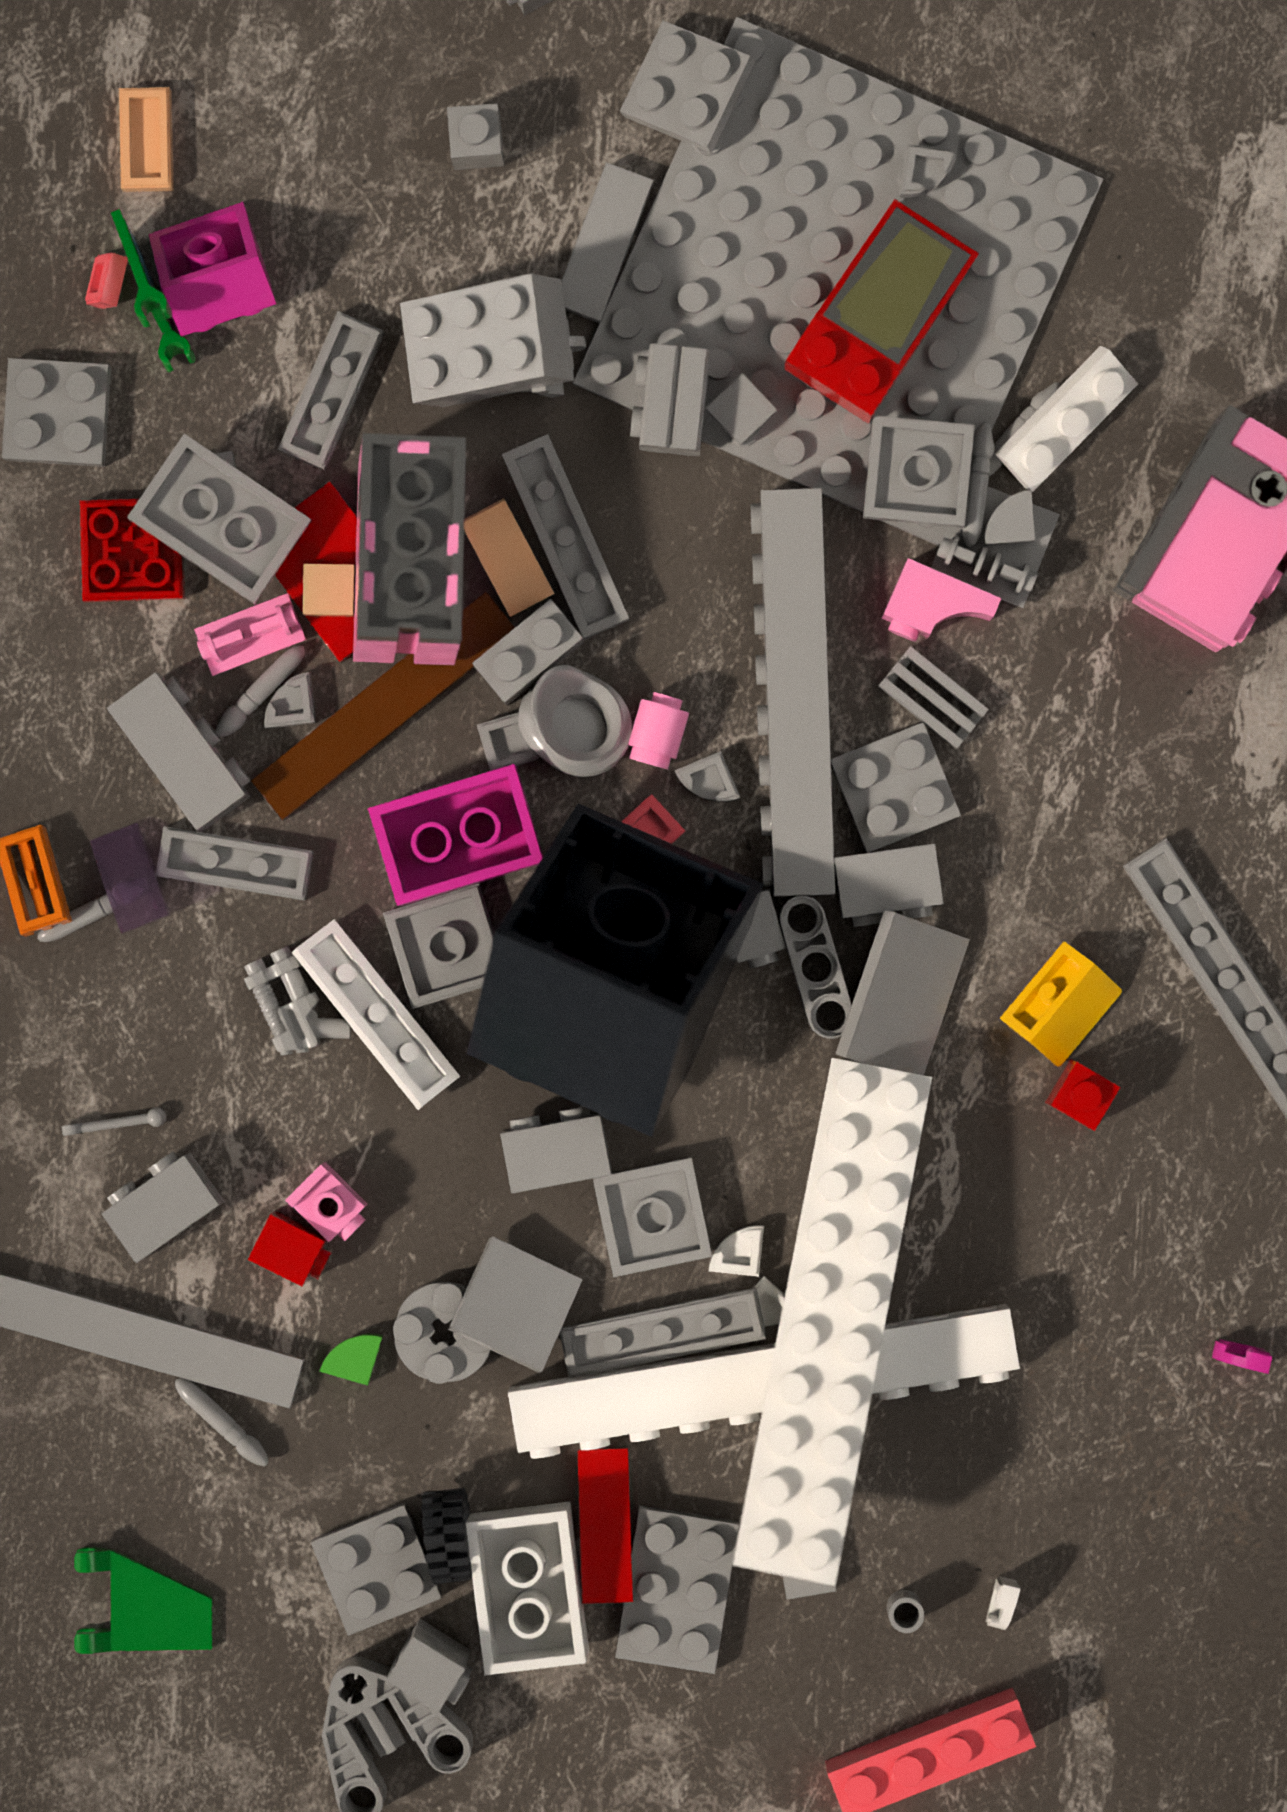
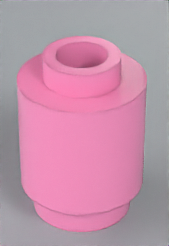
[628,692,689,770]

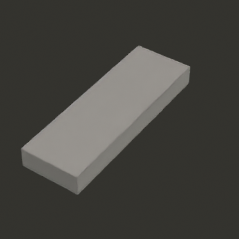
[562,162,653,323]
[278,311,385,471]
[155,826,314,900]

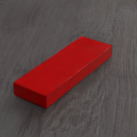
[578,1448,633,1604]

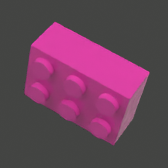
[368,764,544,906]

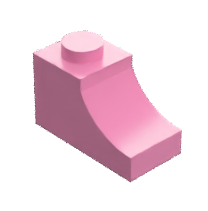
[882,558,1002,642]

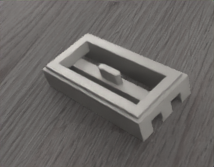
[878,646,989,749]

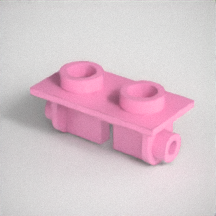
[194,593,306,676]

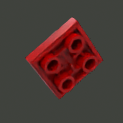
[80,499,185,602]

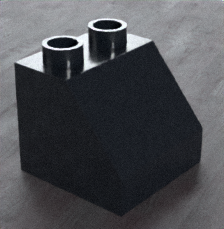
[467,803,764,1137]

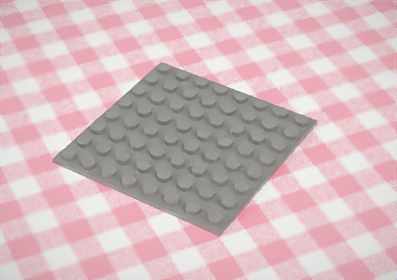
[573,16,1103,546]

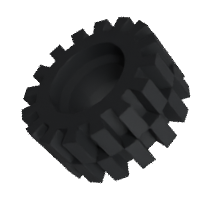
[422,1488,473,1584]

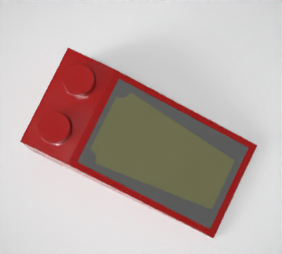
[784,199,979,424]

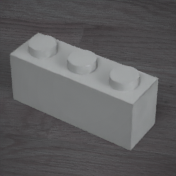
[107,672,251,832]

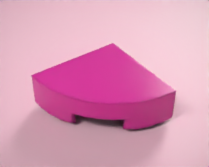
[1212,1339,1272,1374]

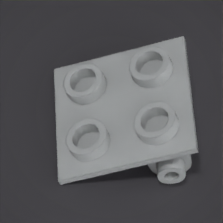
[931,487,1060,608]

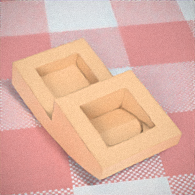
[464,498,554,617]

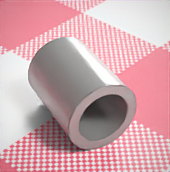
[886,1590,924,1633]

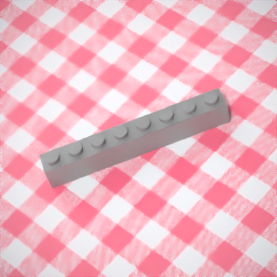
[750,488,835,897]

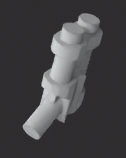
[244,946,351,1055]

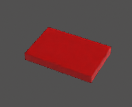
[275,481,357,663]

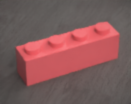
[825,1688,1036,1812]

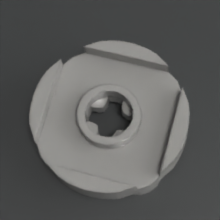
[393,1281,490,1384]

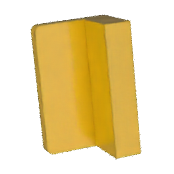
[1000,941,1122,1067]

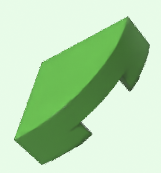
[319,1333,383,1386]

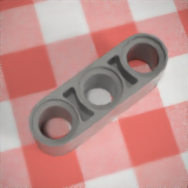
[779,896,852,1039]

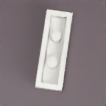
[995,346,1138,492]

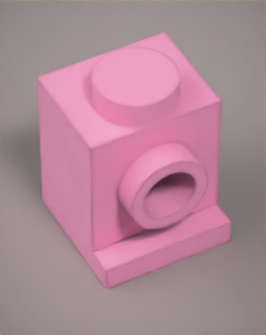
[285,1162,368,1242]

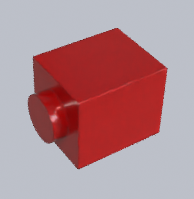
[1045,1059,1121,1131]
[248,1211,331,1287]

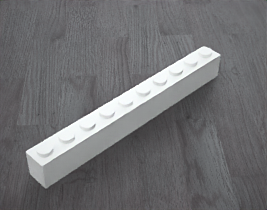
[508,1304,1020,1459]

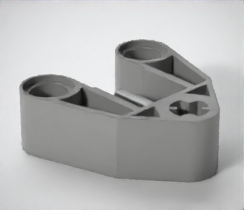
[322,1656,473,1812]

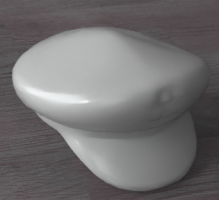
[518,665,633,777]

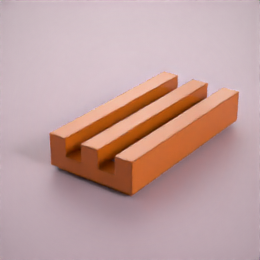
[0,825,72,937]

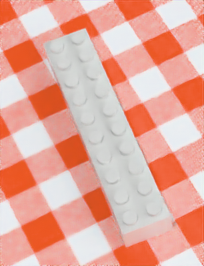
[733,1058,932,1587]

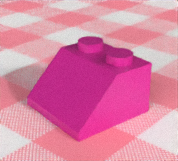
[148,202,276,337]

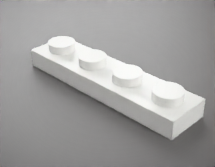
[292,919,460,1110]

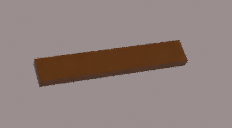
[251,592,515,820]

